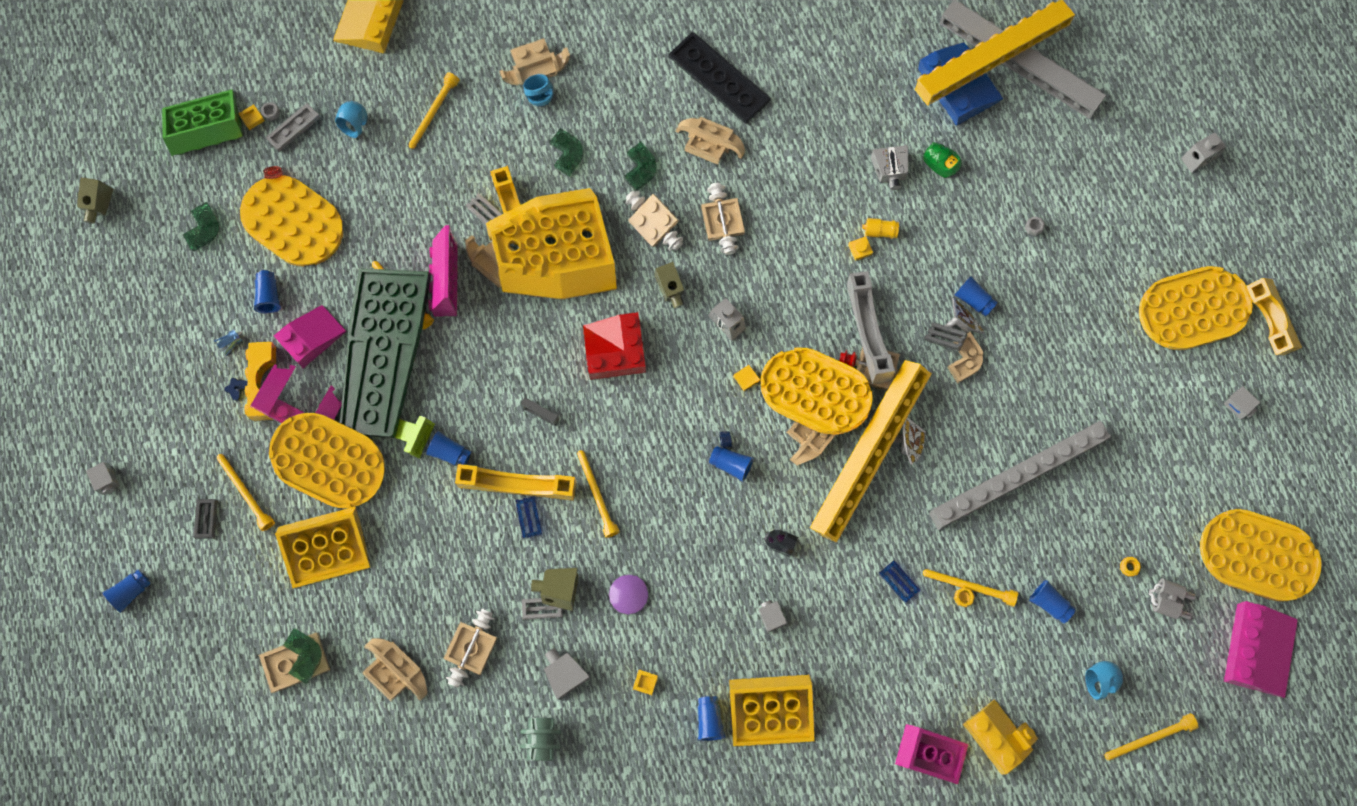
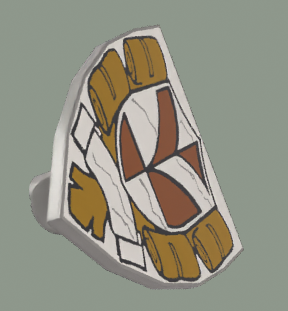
[944,297,985,334]
[894,417,926,465]

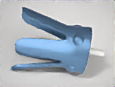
[214,329,243,356]

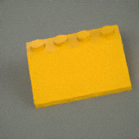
[333,0,404,53]
[275,507,370,588]
[729,675,814,746]

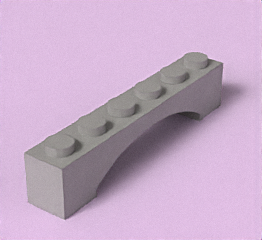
[847,271,895,384]

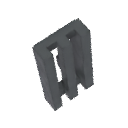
[924,322,968,351]
[521,397,559,426]
[193,499,218,539]

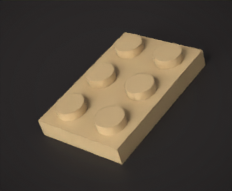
[259,632,331,693]

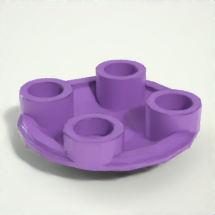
[609,575,648,614]

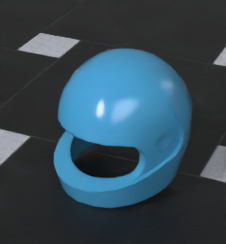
[523,74,553,107]
[335,101,368,138]
[1085,661,1123,700]

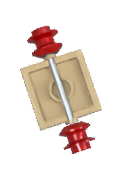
[839,347,901,391]

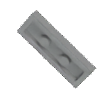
[265,103,320,152]

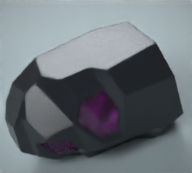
[764,530,798,557]

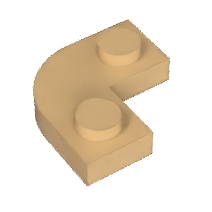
[948,332,983,383]

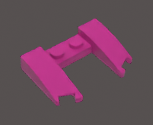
[250,364,342,423]

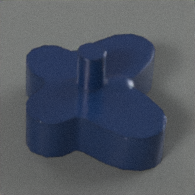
[224,378,248,401]

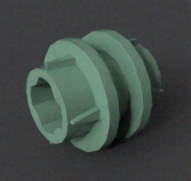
[520,718,562,761]

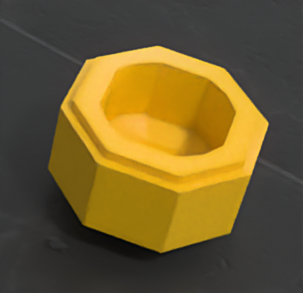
[954,587,975,608]

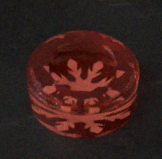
[263,166,283,179]

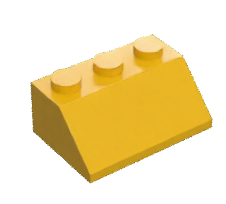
[963,699,1033,775]

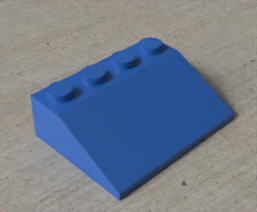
[918,42,1003,126]

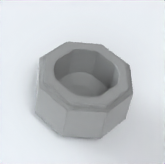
[261,102,280,121]
[1025,216,1045,236]

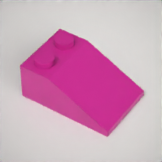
[274,305,347,368]
[895,724,969,784]

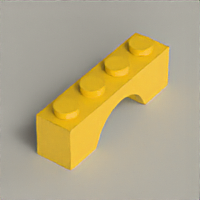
[490,166,520,245]
[1246,278,1302,355]
[244,342,276,421]

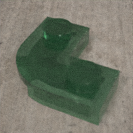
[550,128,583,177]
[624,142,657,191]
[183,202,220,252]
[283,628,322,684]

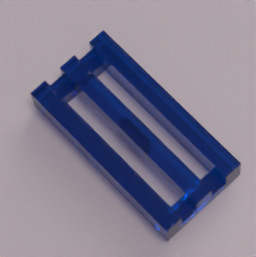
[515,496,543,539]
[878,560,920,603]

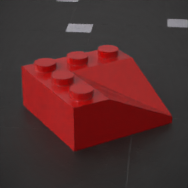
[583,312,646,380]

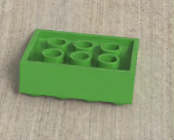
[162,89,243,156]

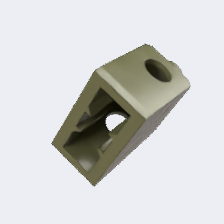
[77,177,114,224]
[654,262,684,309]
[531,568,579,611]

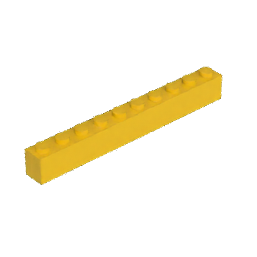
[915,0,1075,106]
[810,360,931,543]

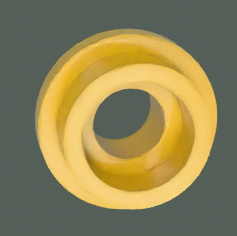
[1120,557,1141,577]

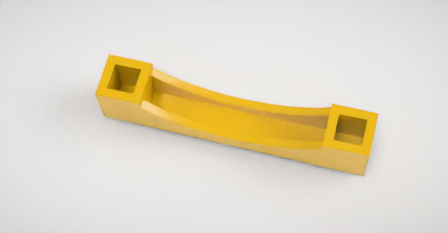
[455,464,576,501]

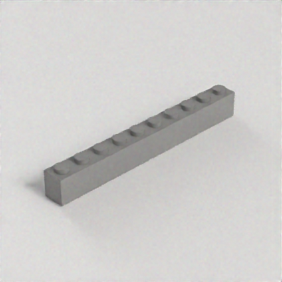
[939,0,1106,119]
[929,420,1111,531]

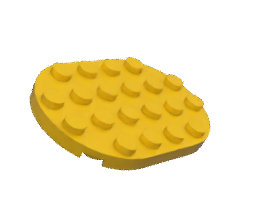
[240,175,343,267]
[1139,266,1253,350]
[761,347,872,435]
[269,413,385,508]
[1200,509,1321,602]

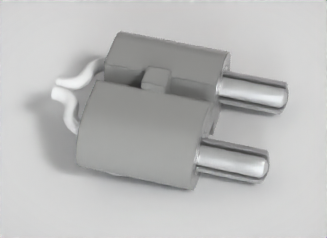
[1149,578,1196,619]

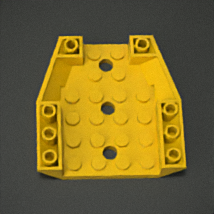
[486,188,617,299]

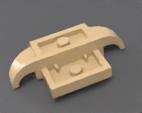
[499,38,570,86]
[675,117,745,164]
[465,235,516,287]
[786,421,836,465]
[363,638,427,702]

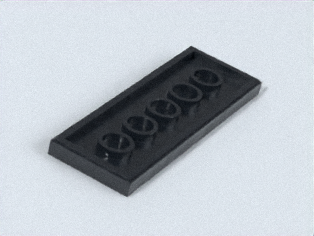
[668,31,771,124]

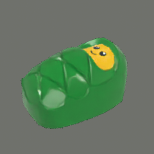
[923,142,962,178]

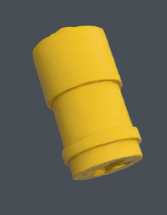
[862,218,899,239]

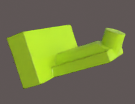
[394,416,435,459]

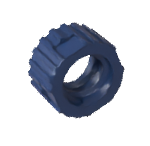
[719,431,732,449]

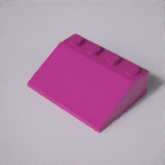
[429,225,458,317]
[1224,601,1298,698]

